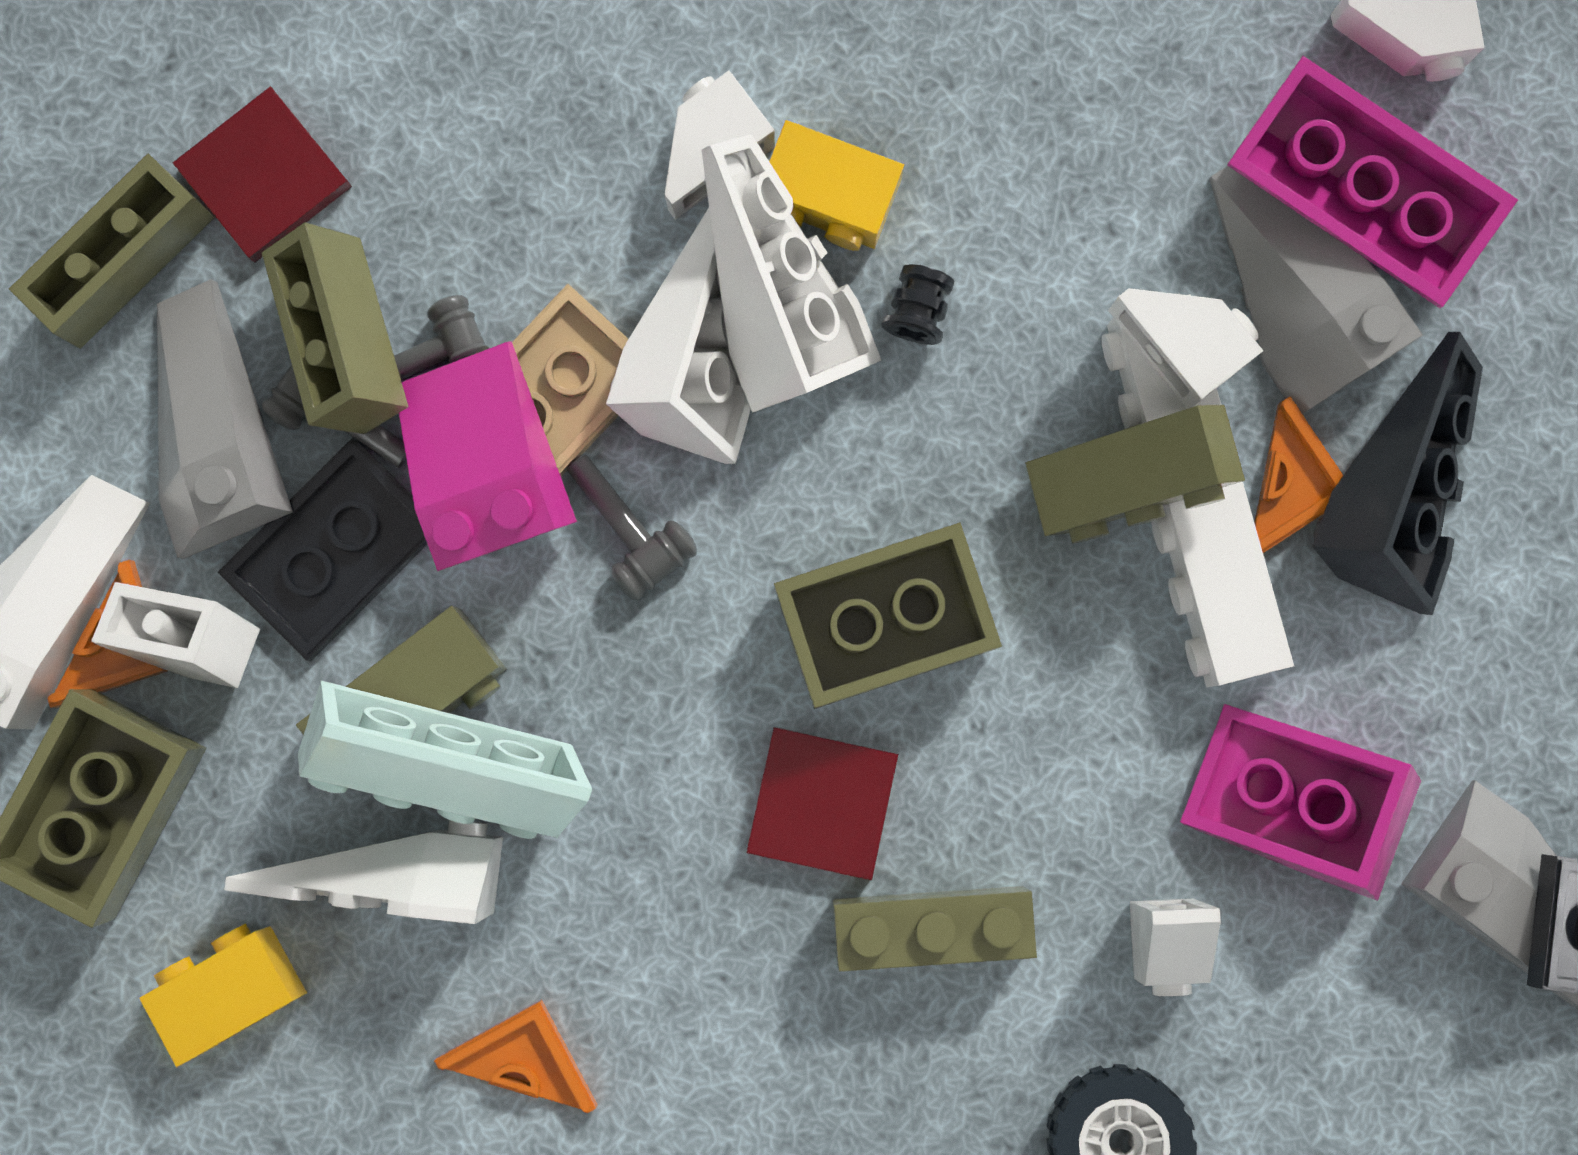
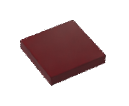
[172,86,352,263]
[746,727,899,880]

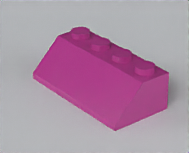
[1227,56,1518,308]

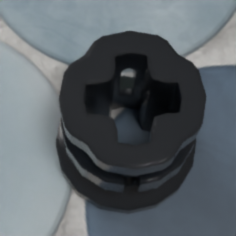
[881,264,955,345]

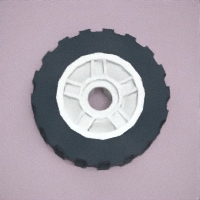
[1046,1064,1197,1155]

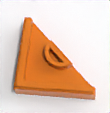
[1254,396,1344,553]
[47,560,168,708]
[434,1000,598,1113]

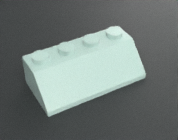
[298,681,592,839]

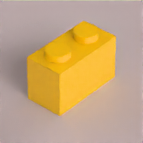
[769,120,905,251]
[139,924,307,1068]

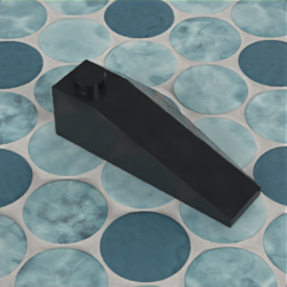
[1312,332,1483,615]

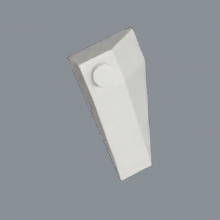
[701,134,881,413]
[606,208,751,464]
[0,475,150,729]
[224,820,503,924]

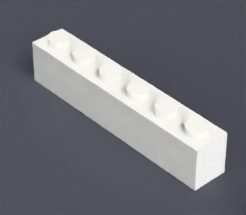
[1102,294,1294,687]

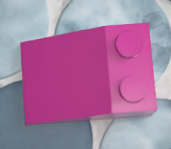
[399,341,577,571]
[1180,704,1421,901]

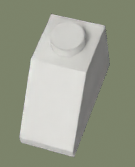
[1331,0,1485,82]
[665,70,775,220]
[1108,288,1263,409]
[91,582,260,688]
[1130,898,1221,996]

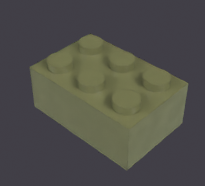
[774,522,1002,709]
[0,689,207,928]

